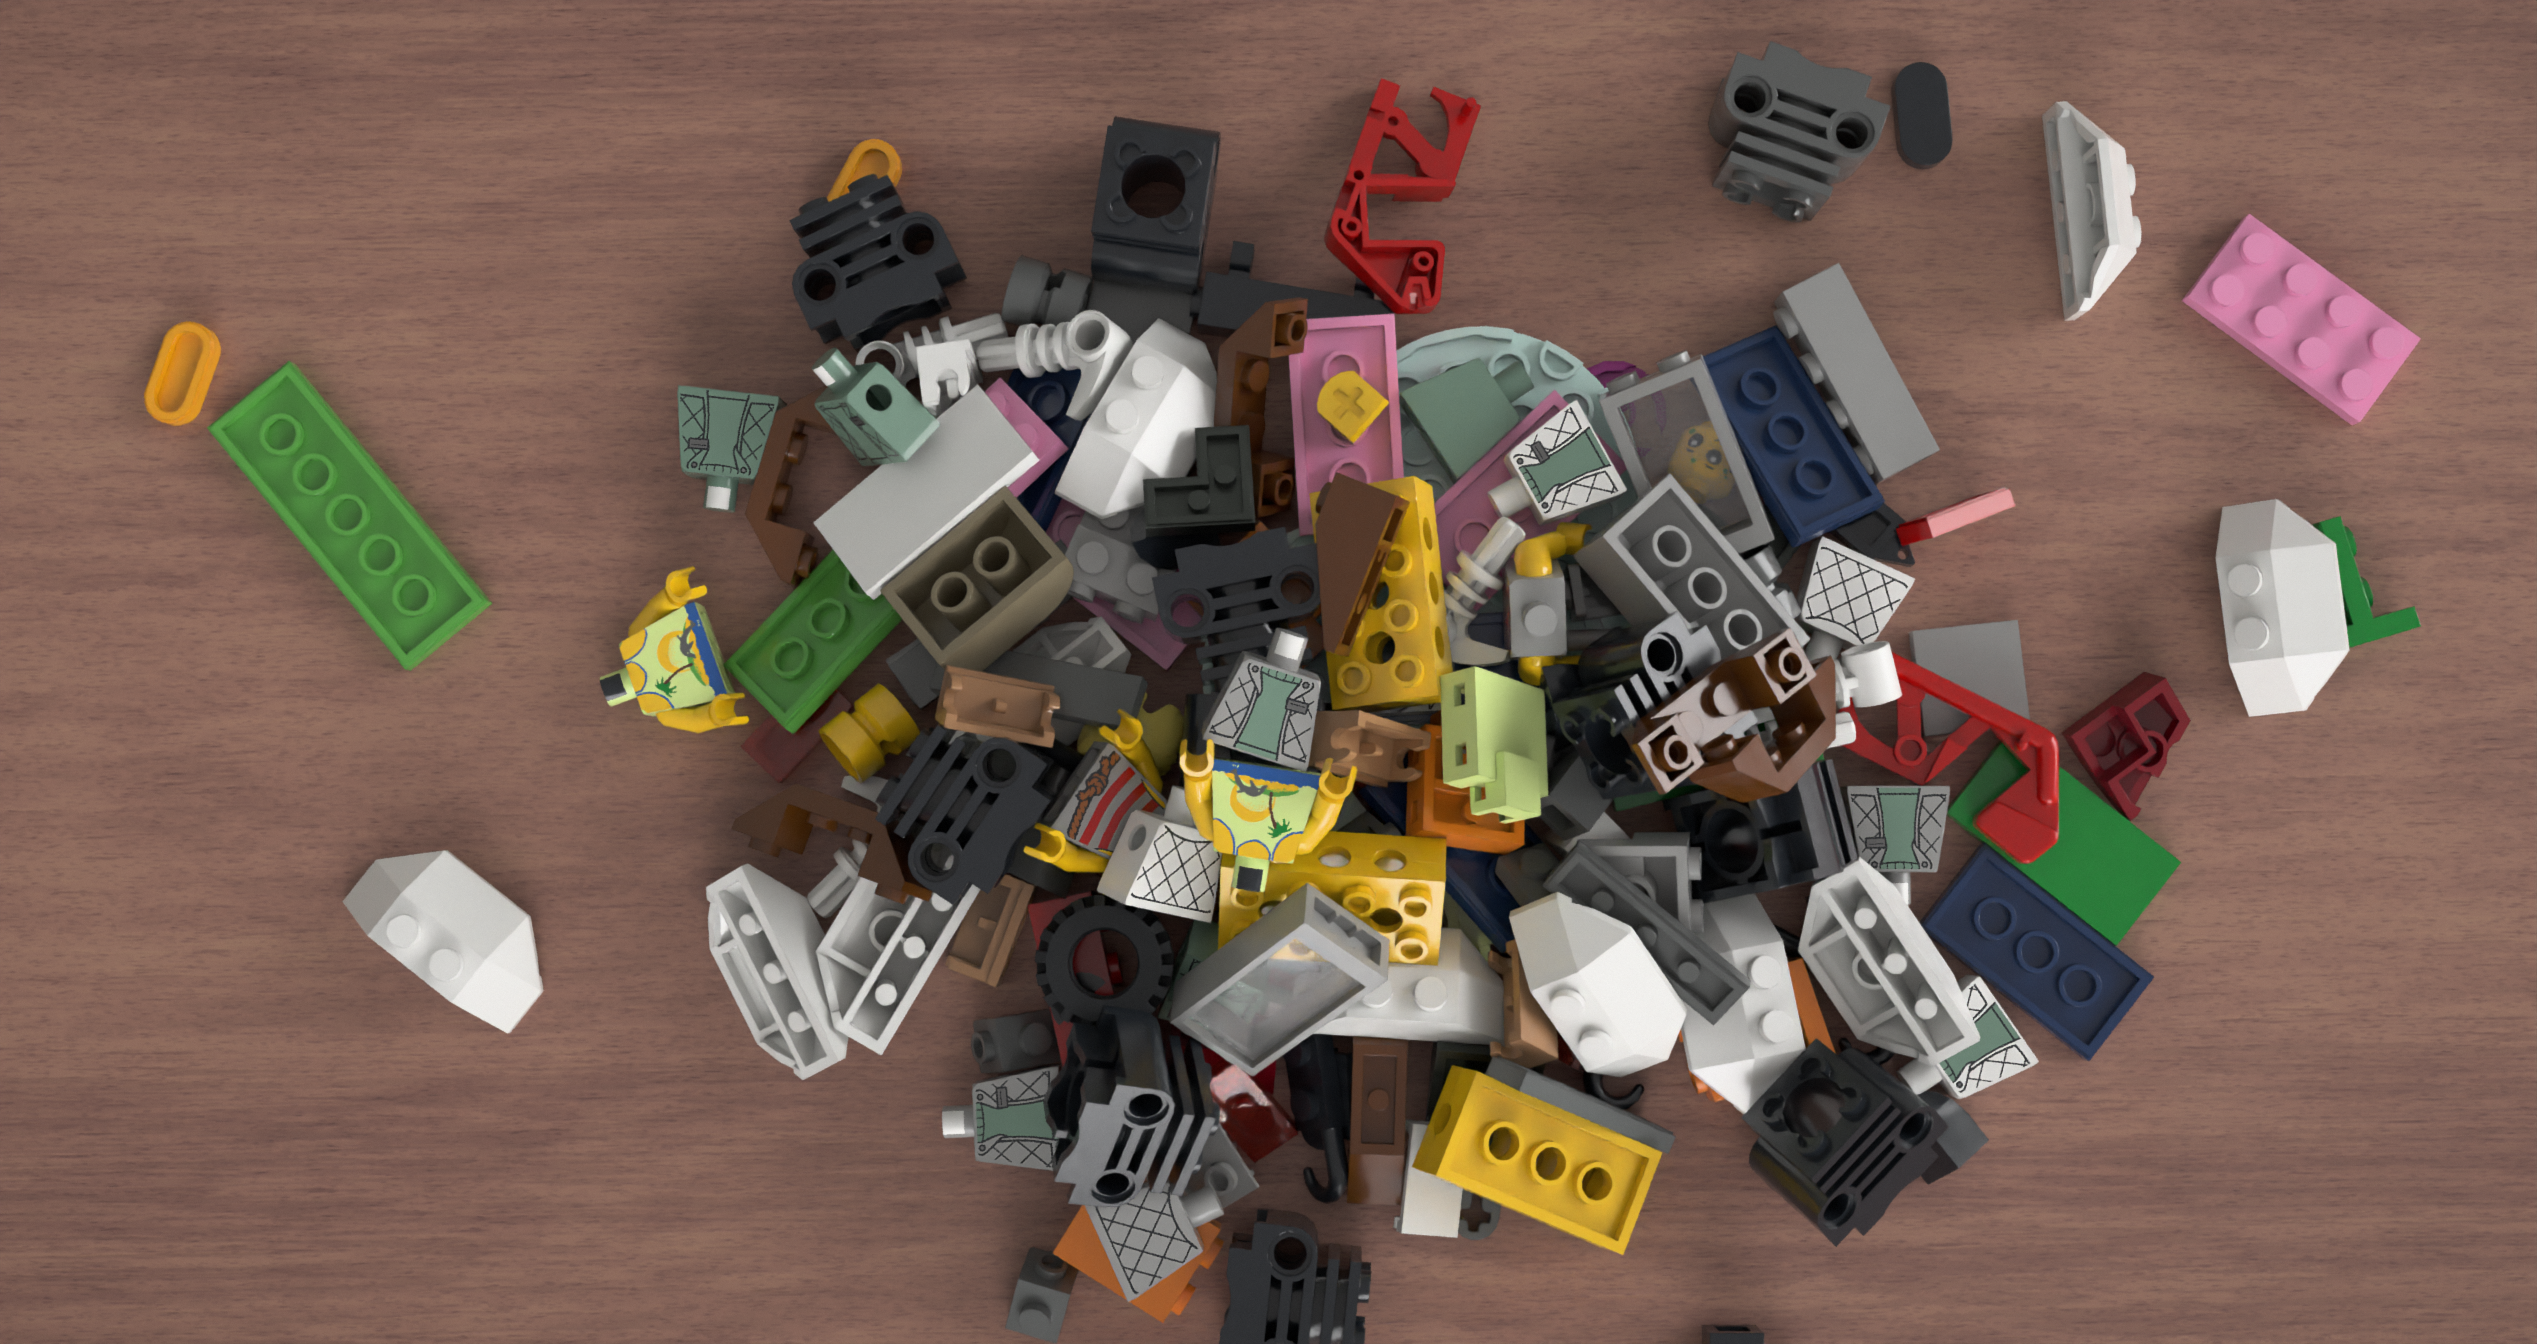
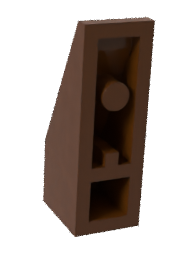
[1315,472,1410,657]

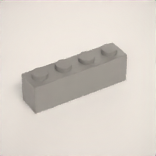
[1773,263,1940,485]

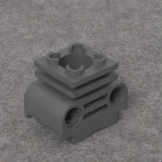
[1708,41,1891,222]

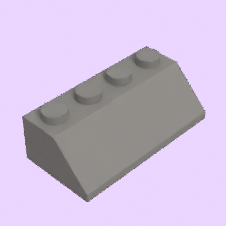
[1573,474,1810,660]

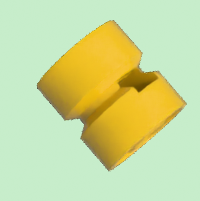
[818,683,920,784]

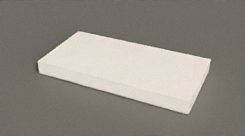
[813,384,1040,600]

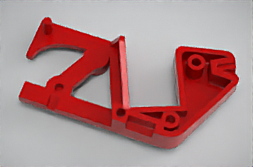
[1324,78,1481,314]
[1838,651,2059,864]

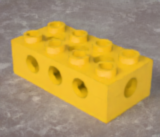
[1309,476,1453,713]
[1218,831,1446,966]
[1412,1065,1663,1255]

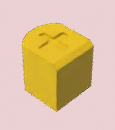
[1317,371,1389,444]

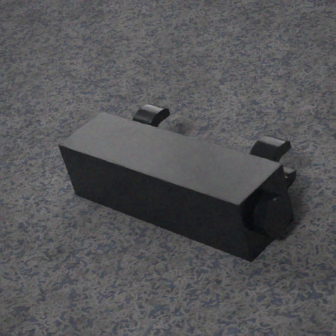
[1189,241,1394,338]

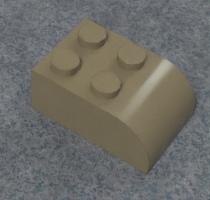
[880,486,1074,671]

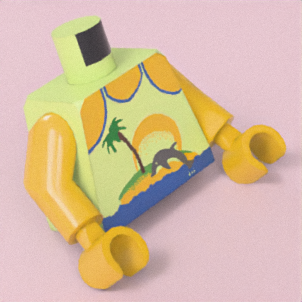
[600,566,749,733]
[1179,739,1357,892]

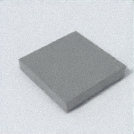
[1908,620,2030,737]

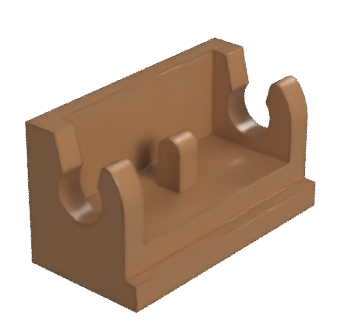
[935,665,1060,748]
[1308,710,1431,788]
[945,873,1038,987]
[1488,939,1558,1068]

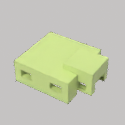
[1440,666,1548,824]

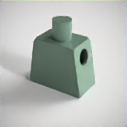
[1399,358,1534,484]

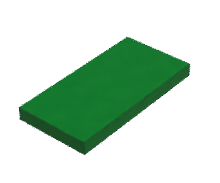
[1947,740,2181,946]

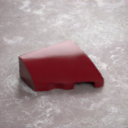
[2061,672,2191,821]

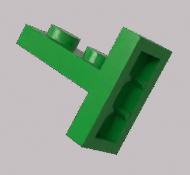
[2312,516,2421,648]

